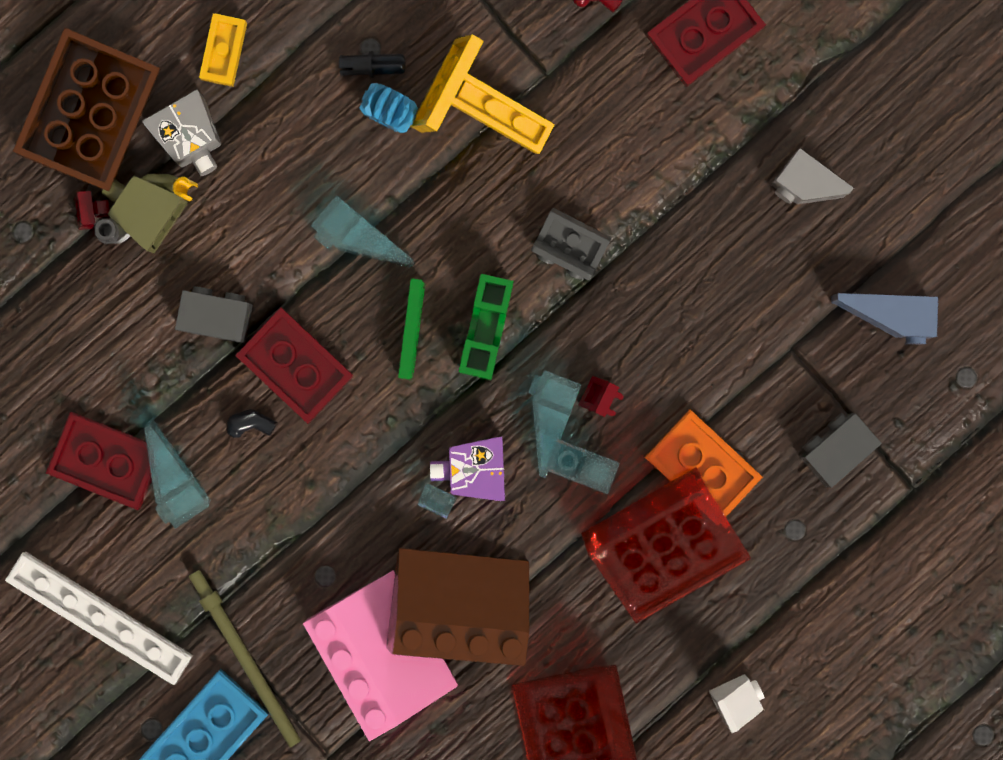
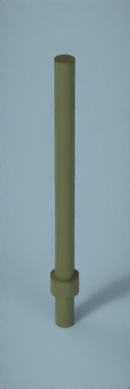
[188,570,301,747]

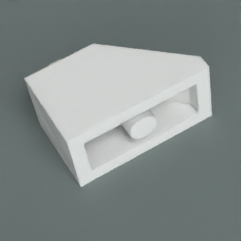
[709,674,764,733]

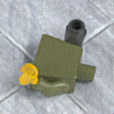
[95,174,198,254]

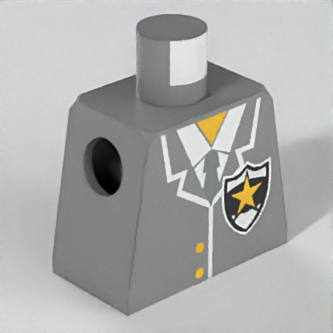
[142,90,221,176]

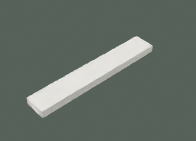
[5,552,193,685]

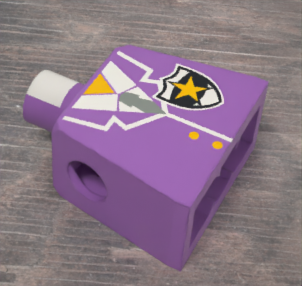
[430,437,505,501]

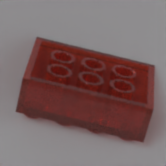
[581,467,751,624]
[512,664,637,760]

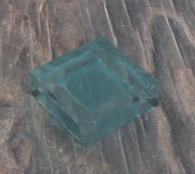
[417,484,456,519]

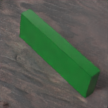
[398,278,425,380]

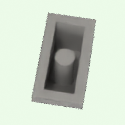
[771,149,853,204]

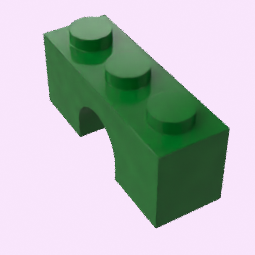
[458,274,514,381]

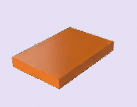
[644,409,763,525]

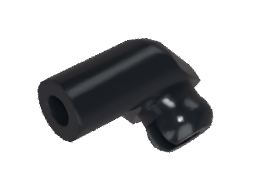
[226,409,277,438]

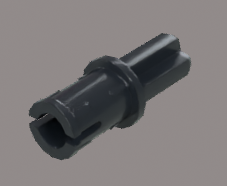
[339,51,406,78]

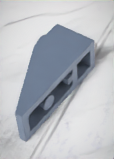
[831,293,938,344]

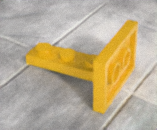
[410,34,555,154]

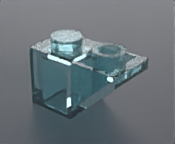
[545,439,620,494]

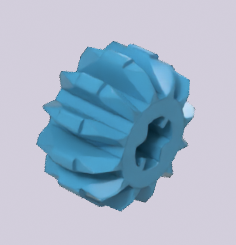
[359,83,418,133]

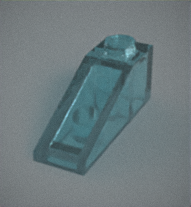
[311,195,415,268]
[528,370,582,478]
[144,419,210,529]

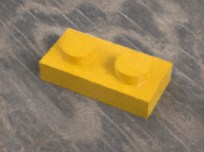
[199,13,247,87]

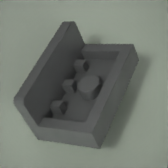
[531,208,612,280]

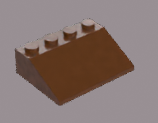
[13,28,160,192]
[386,548,529,666]

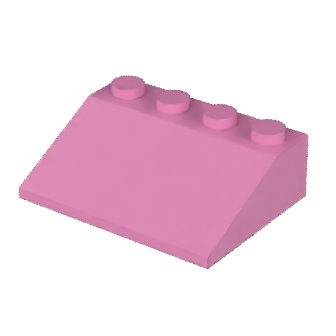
[303,570,458,741]

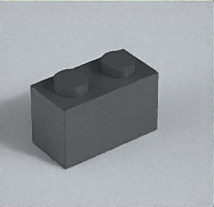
[175,286,253,344]
[799,413,882,488]

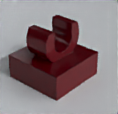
[74,191,110,230]
[579,375,624,417]

